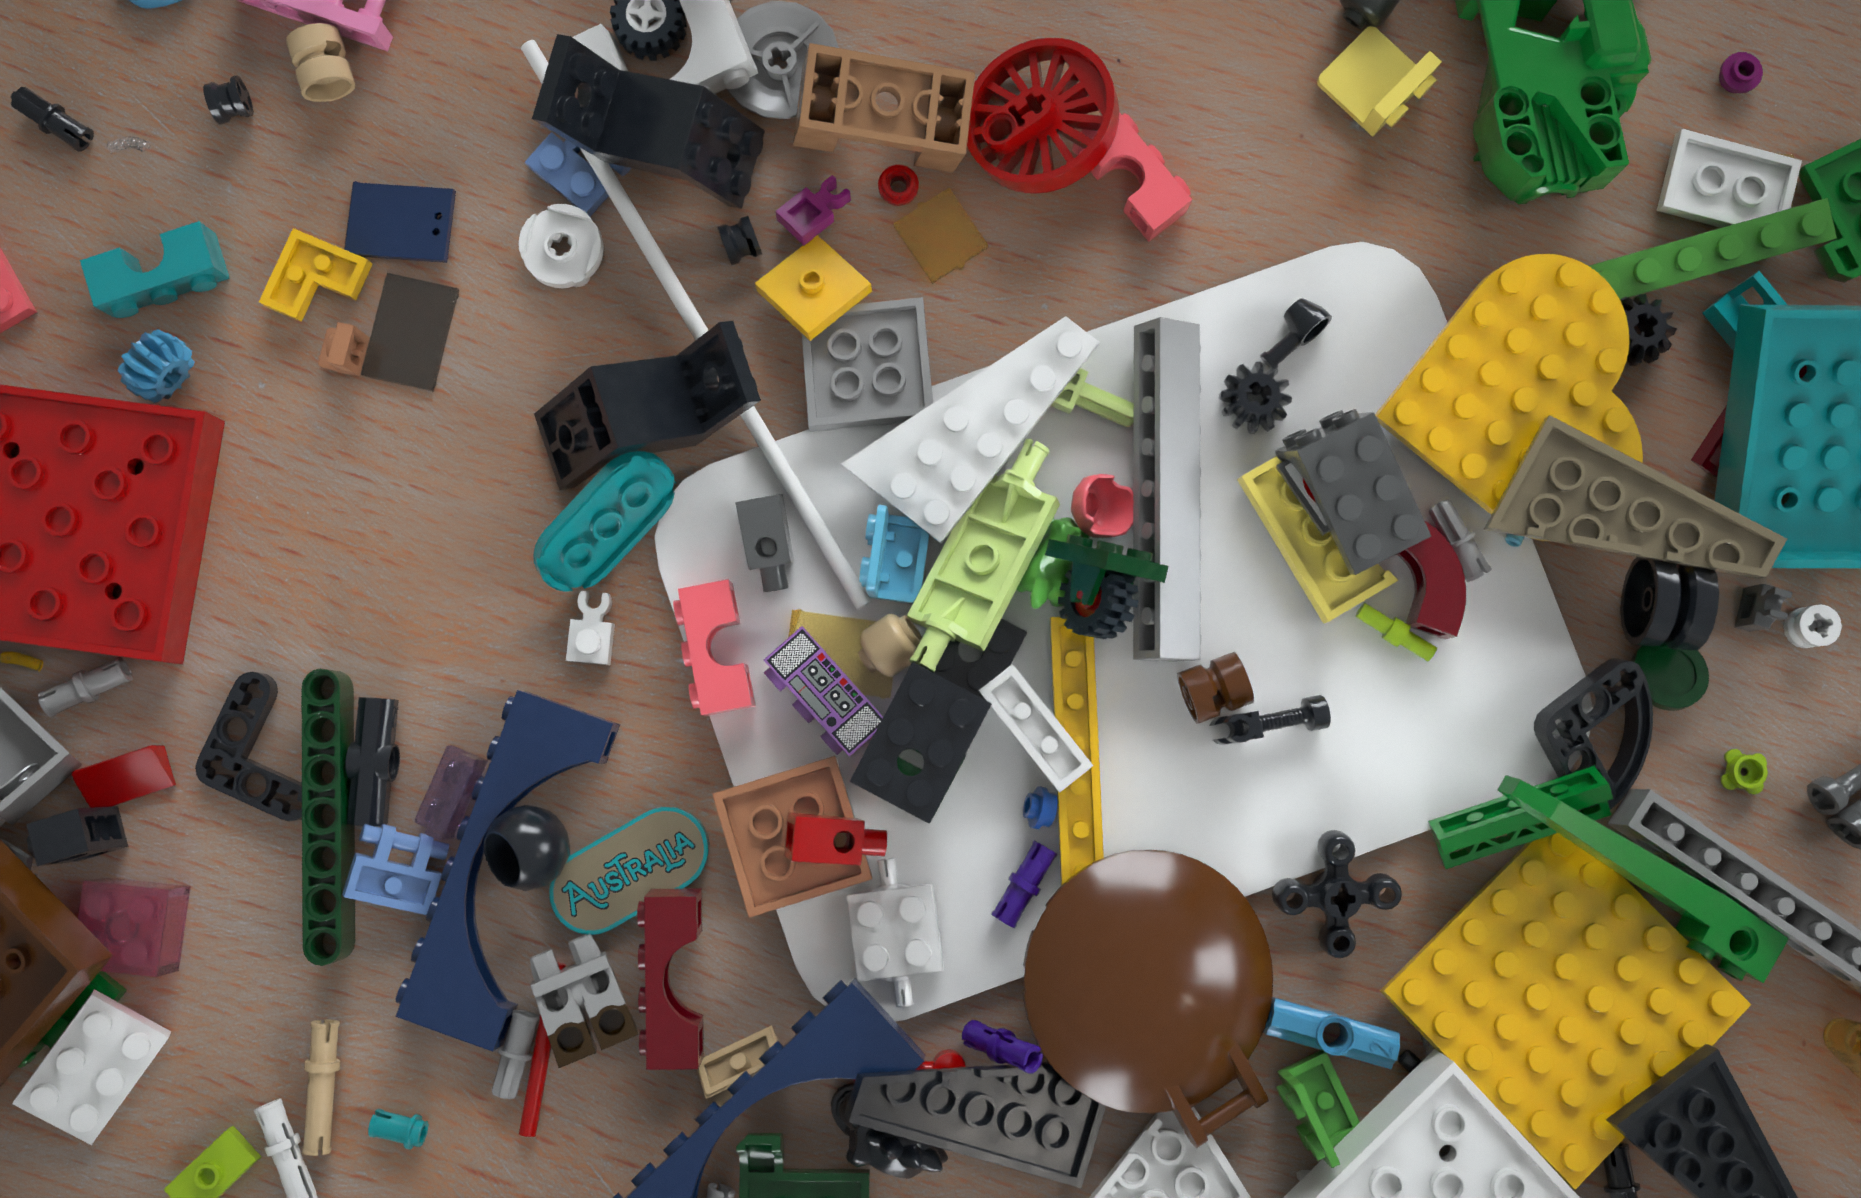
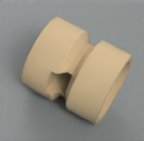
[286,23,355,102]

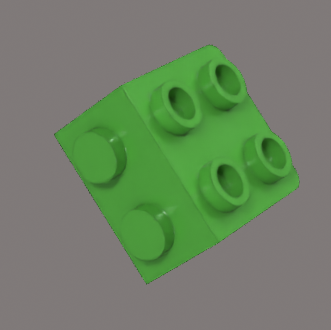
[1276,1050,1360,1168]

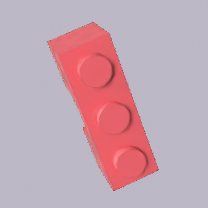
[1072,113,1192,242]
[673,579,756,716]

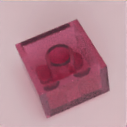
[78,877,191,977]

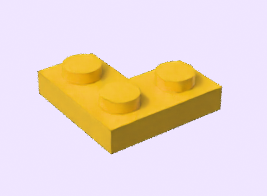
[259,228,373,322]

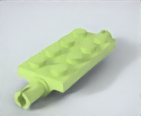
[907,439,1060,673]

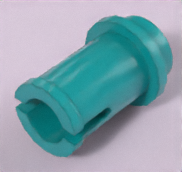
[368,1109,429,1150]

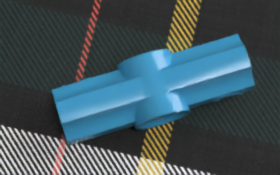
[1263,997,1400,1069]

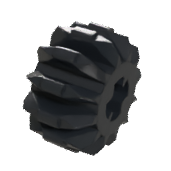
[1620,294,1677,366]
[1219,361,1292,434]

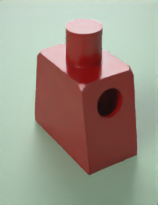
[784,813,887,865]

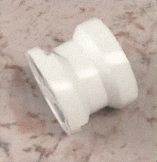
[1783,604,1842,648]

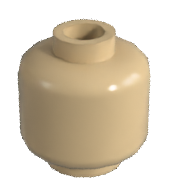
[858,614,922,677]

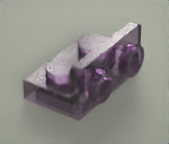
[415,745,488,840]

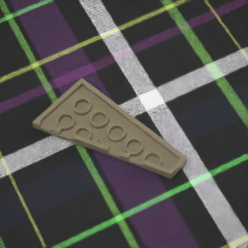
[1484,415,1787,578]

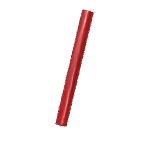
[519,962,566,1137]

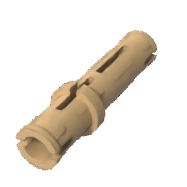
[302,1019,341,1156]

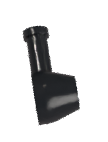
[1260,298,1332,369]

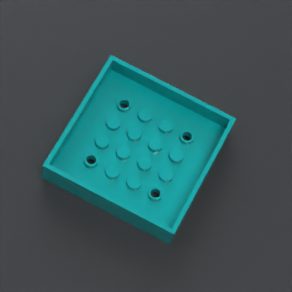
[1714,304,1861,568]

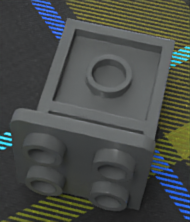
[1275,409,1431,575]

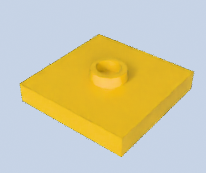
[755,235,872,341]

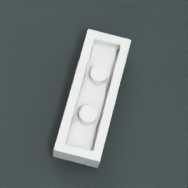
[979,664,1093,793]

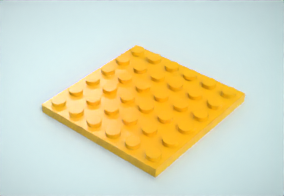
[1380,833,1752,1190]

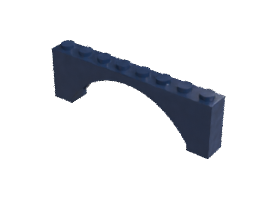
[395,690,621,1052]
[613,978,926,1198]

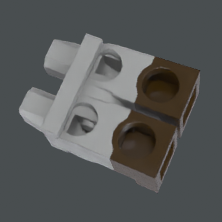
[530,933,639,1068]

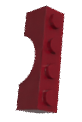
[637,888,704,1070]

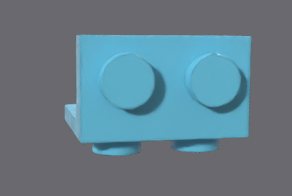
[859,505,930,604]

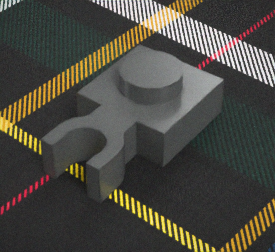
[1734,584,1793,632]

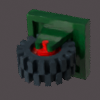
[1045,534,1169,639]

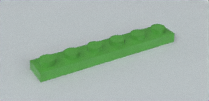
[1589,198,1837,300]

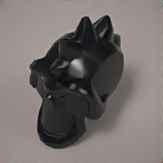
[831,1083,948,1179]

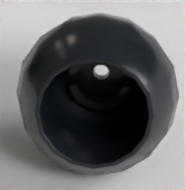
[484,805,570,891]

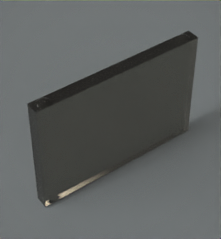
[361,273,459,392]

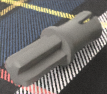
[1429,499,1492,582]
[492,1010,539,1099]

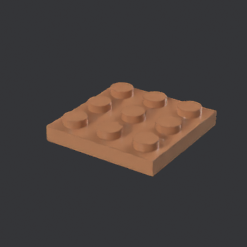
[712,756,873,918]

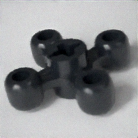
[1272,830,1402,959]

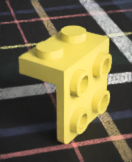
[1317,26,1442,137]

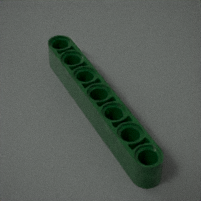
[301,668,356,966]

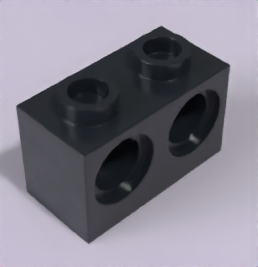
[26,806,129,866]

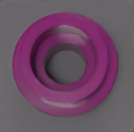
[1719,52,1763,93]

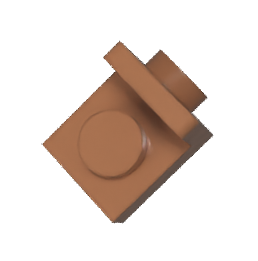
[318,322,370,377]

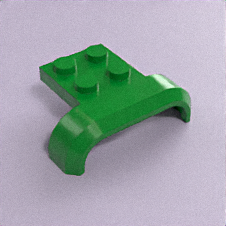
[1798,139,1861,283]

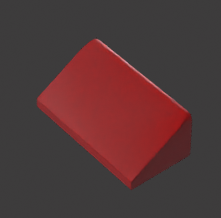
[71,745,176,808]

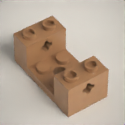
[793,43,975,173]

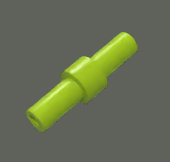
[1355,602,1437,662]

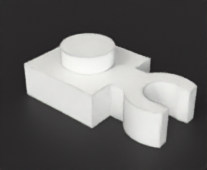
[566,591,615,665]

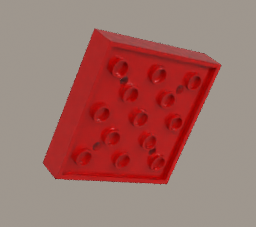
[0,384,225,665]

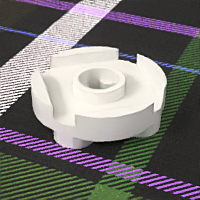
[518,204,604,289]

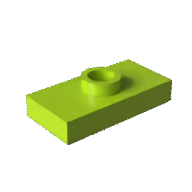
[163,1125,262,1198]

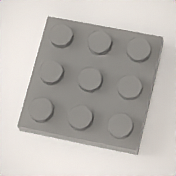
[802,297,933,432]

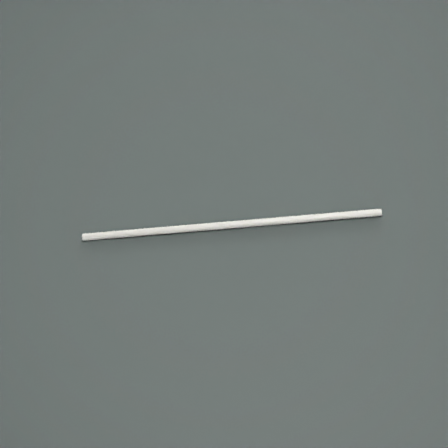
[521,40,871,610]

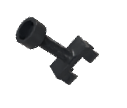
[1209,695,1331,745]

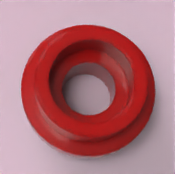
[878,164,919,206]

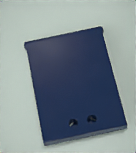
[344,181,456,263]

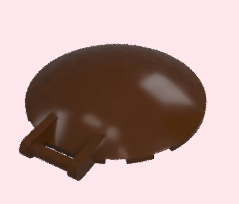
[1023,850,1273,1148]

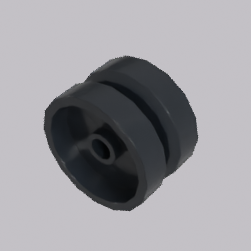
[1620,557,1719,651]

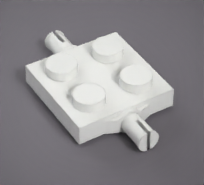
[847,858,944,1007]

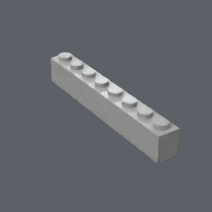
[1133,317,1201,662]

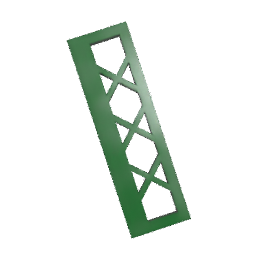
[1428,766,1613,869]

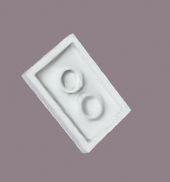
[1657,129,1802,228]
[12,989,171,1145]

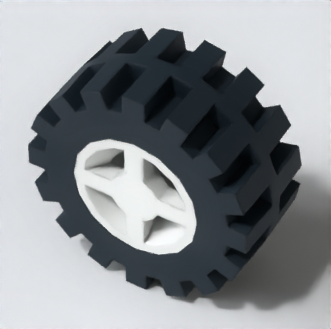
[610,0,687,61]

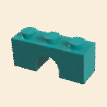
[80,221,230,318]

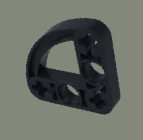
[1534,658,1653,810]

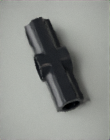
[345,697,400,827]

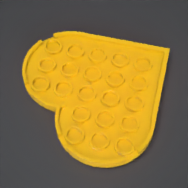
[1375,254,1643,541]

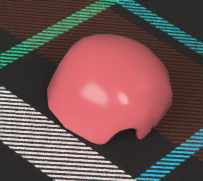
[1071,474,1133,538]

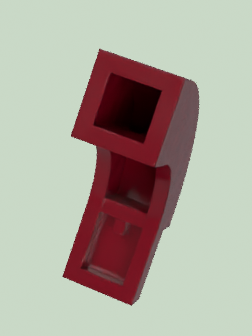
[1396,520,1466,640]

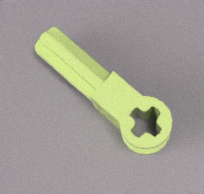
[1051,368,1134,427]

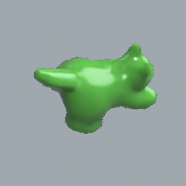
[1016,517,1090,609]

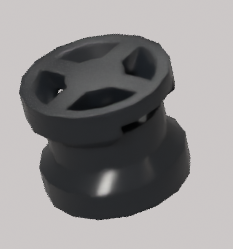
[203,76,254,125]
[717,216,762,265]

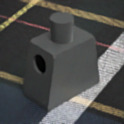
[735,494,794,592]

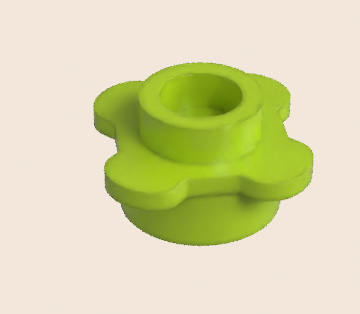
[1721,749,1768,795]

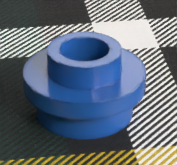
[1023,786,1058,829]

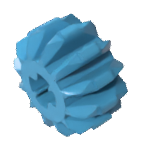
[117,329,195,403]

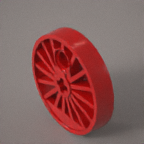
[967,38,1120,194]

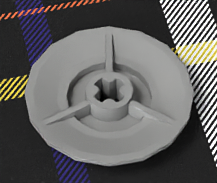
[726,1,839,119]

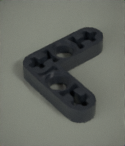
[195,672,302,821]

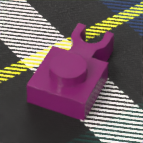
[775,175,851,246]

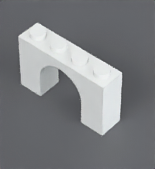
[573,0,758,94]

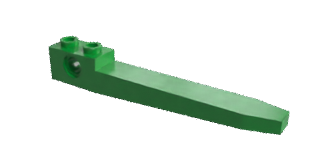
[1497,775,1789,983]

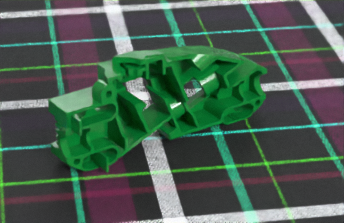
[1455,0,1651,205]

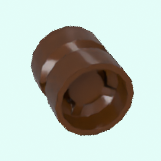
[1177,652,1254,724]

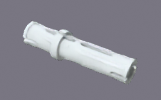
[254,1098,318,1198]

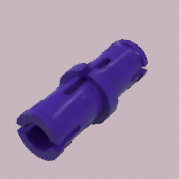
[991,840,1058,929]
[961,1020,1043,1074]

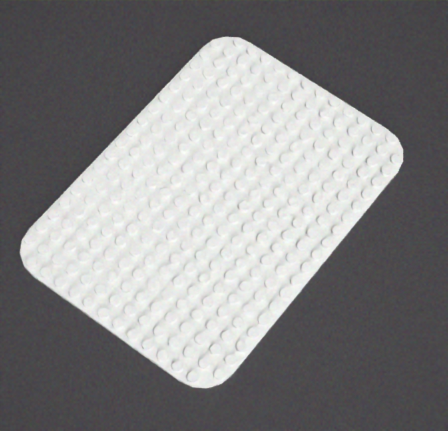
[655,242,1593,1022]

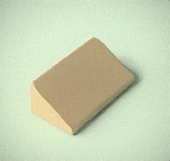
[697,1025,779,1107]

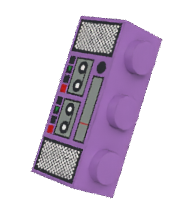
[764,626,883,757]

